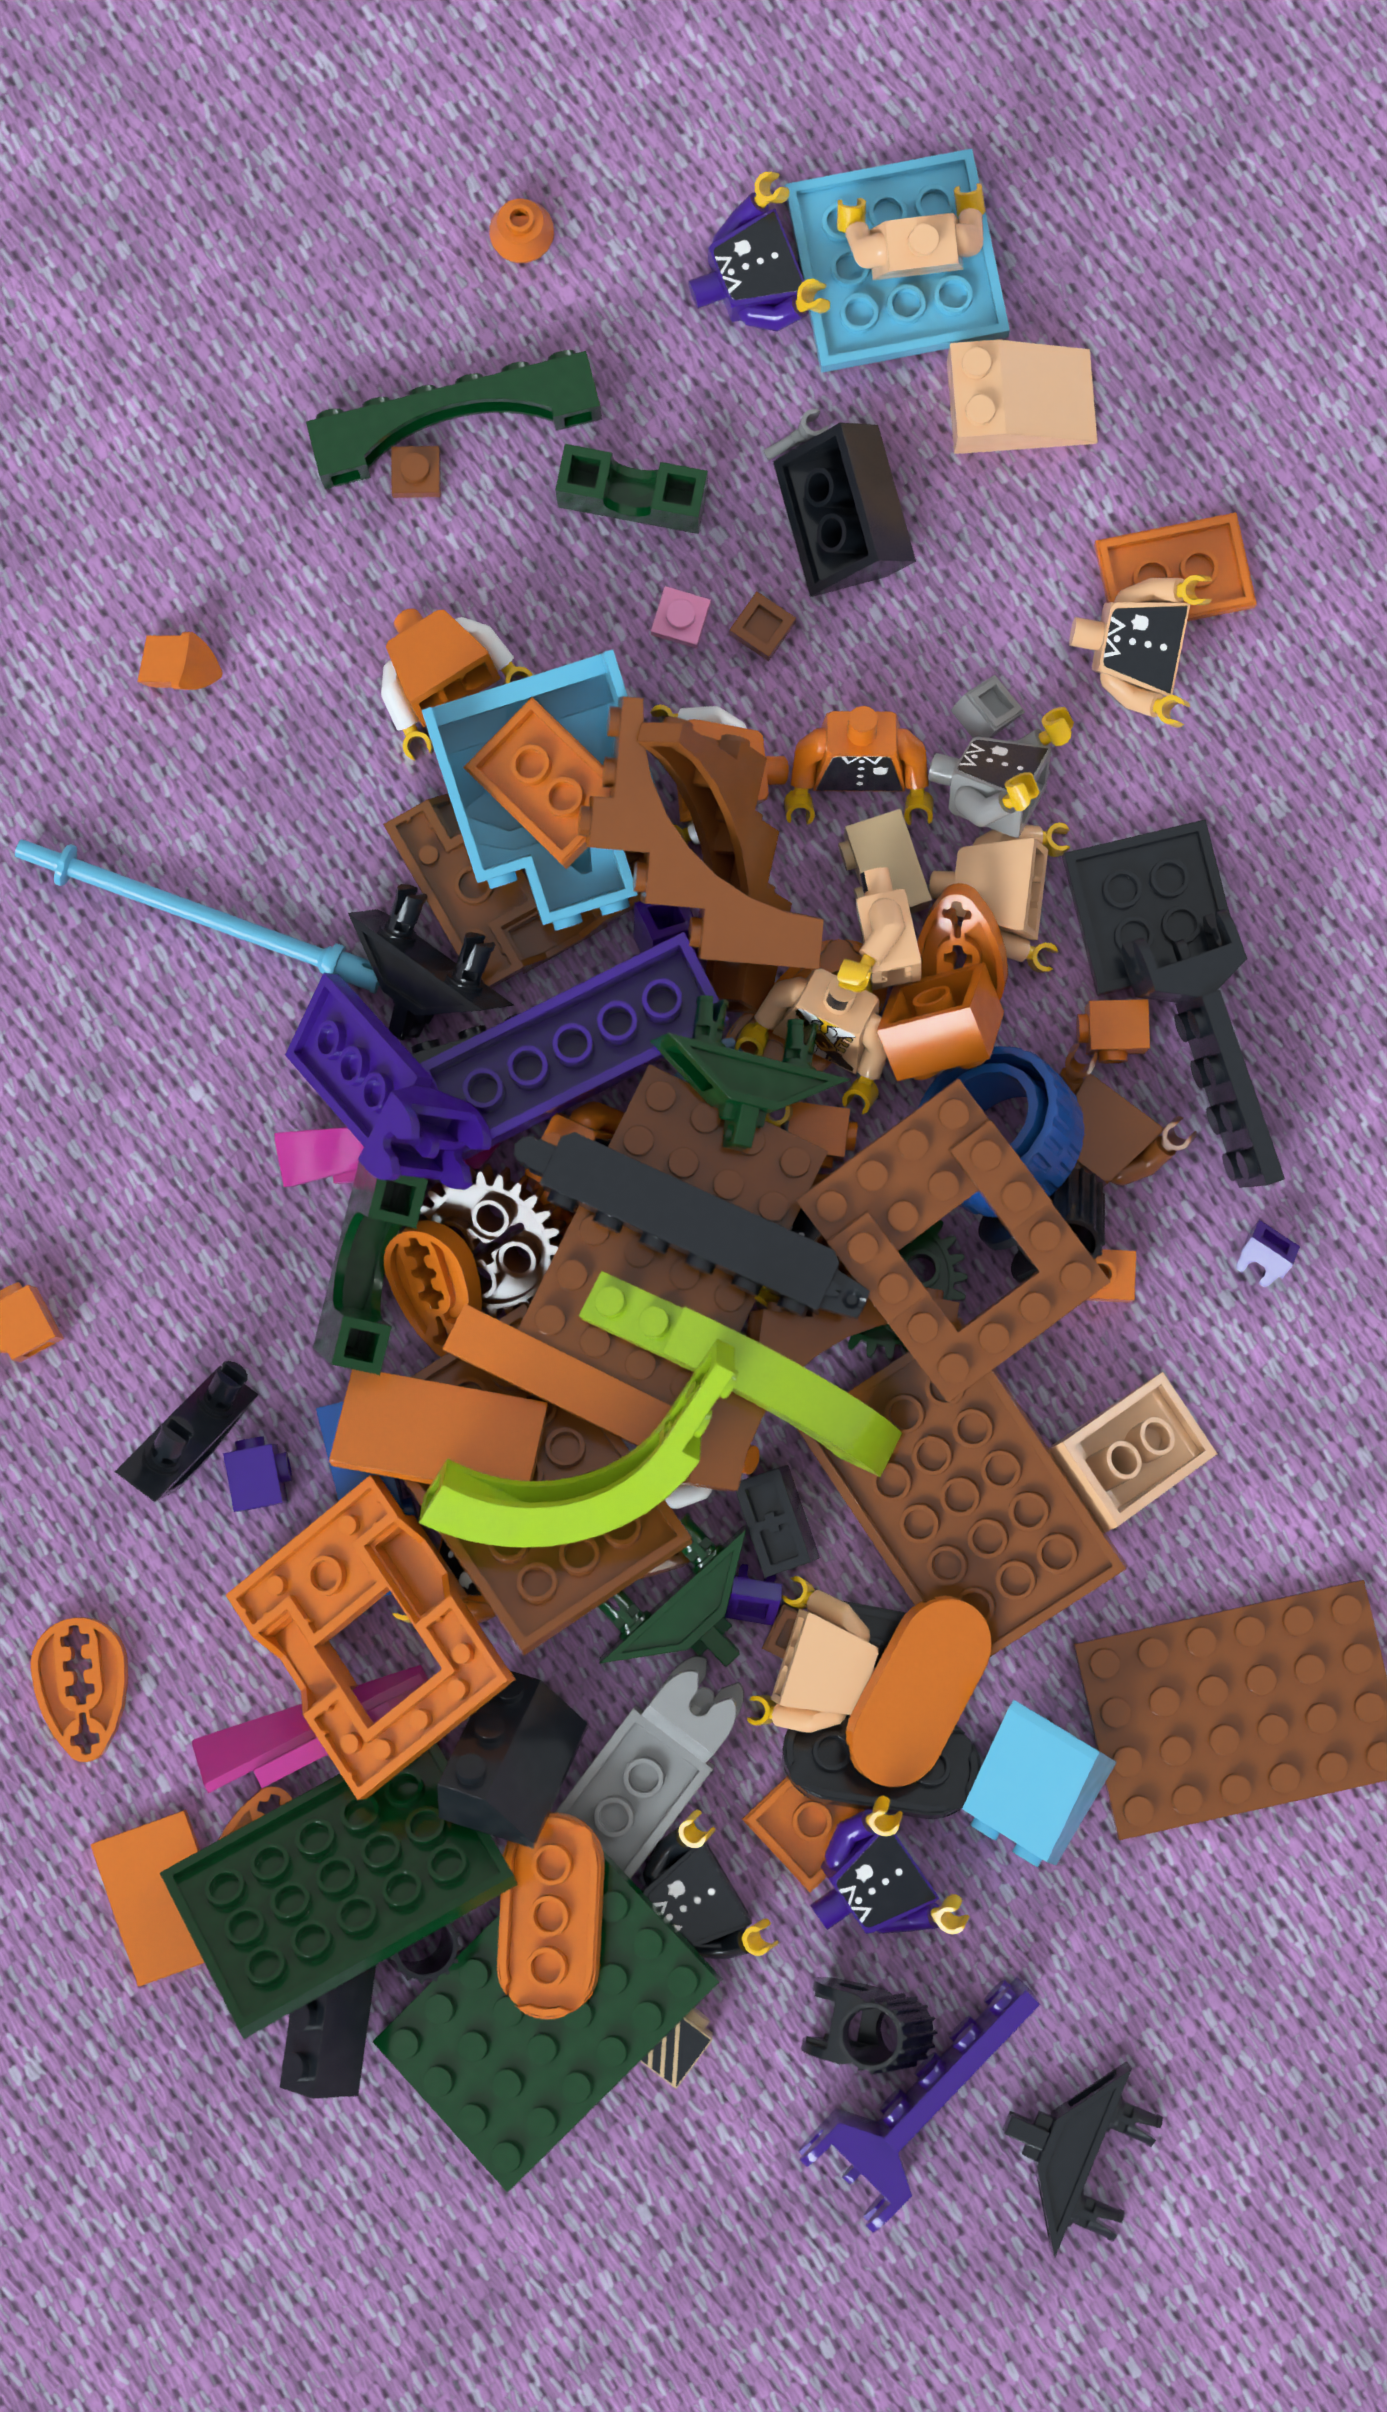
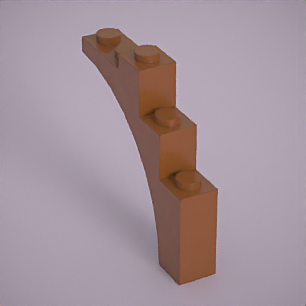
[578,696,824,969]
[637,717,792,1014]
[682,1255,960,1491]

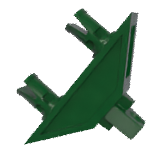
[650,995,850,1151]
[598,1513,746,1667]

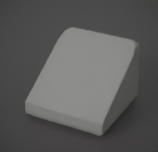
[950,675,1025,738]

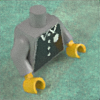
[928,707,1074,838]

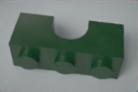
[555,444,708,534]

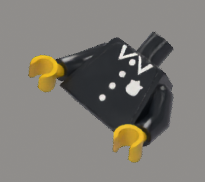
[641,1810,778,1959]

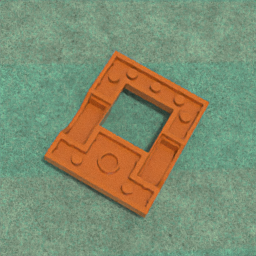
[226,1475,515,1800]

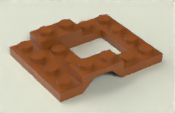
[383,794,645,988]
[796,1079,1111,1403]

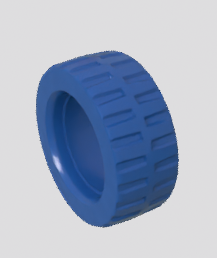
[918,1046,1084,1217]

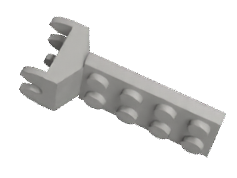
[555,1655,744,1879]

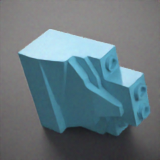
[422,649,658,930]

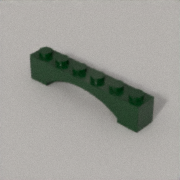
[306,350,602,489]

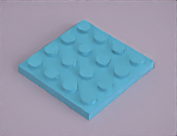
[785,149,1010,373]

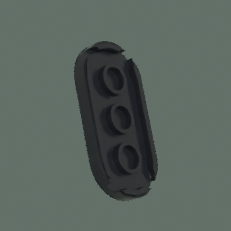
[782,1715,981,1819]

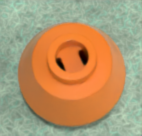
[489,198,554,263]

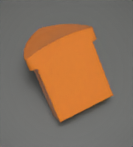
[137,632,223,690]

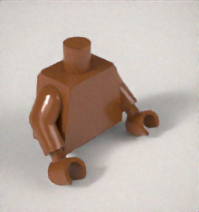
[1059,1043,1197,1187]

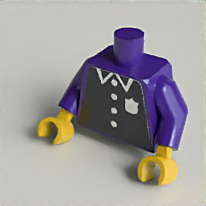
[688,172,830,331]
[810,1796,970,1934]

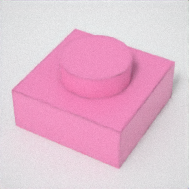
[651,586,711,649]

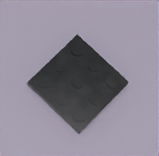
[1062,819,1230,996]

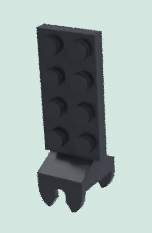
[1122,909,1285,1188]

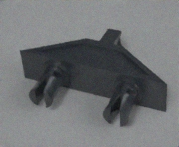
[348,884,514,1040]
[115,1361,259,1502]
[1003,2061,1163,2258]

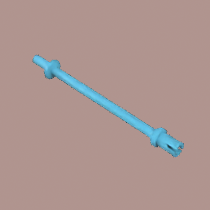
[15,839,380,994]

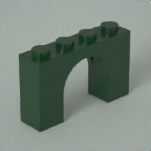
[313,1162,428,1375]

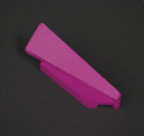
[274,1127,503,1188]
[192,1665,429,1793]

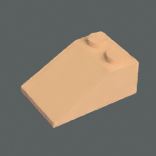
[947,340,1098,454]
[1049,1372,1217,1533]

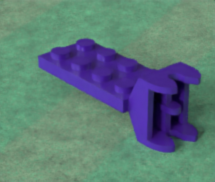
[285,972,491,1190]
[798,1977,1040,2233]

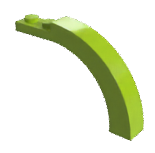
[579,1271,902,1477]
[419,1339,739,1548]

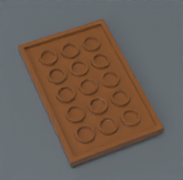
[518,1064,828,1406]
[402,1304,692,1656]
[796,1317,1128,1657]
[1073,1580,1387,1840]

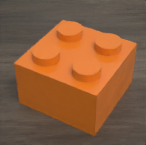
[877,962,1004,1081]

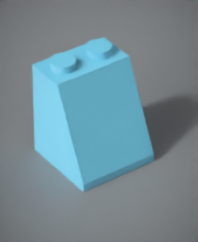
[962,1700,1117,1867]

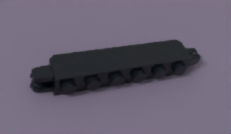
[513,1132,870,1320]

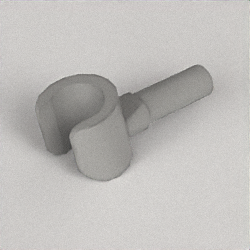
[763,409,829,461]

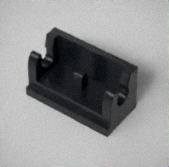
[735,1465,820,1578]

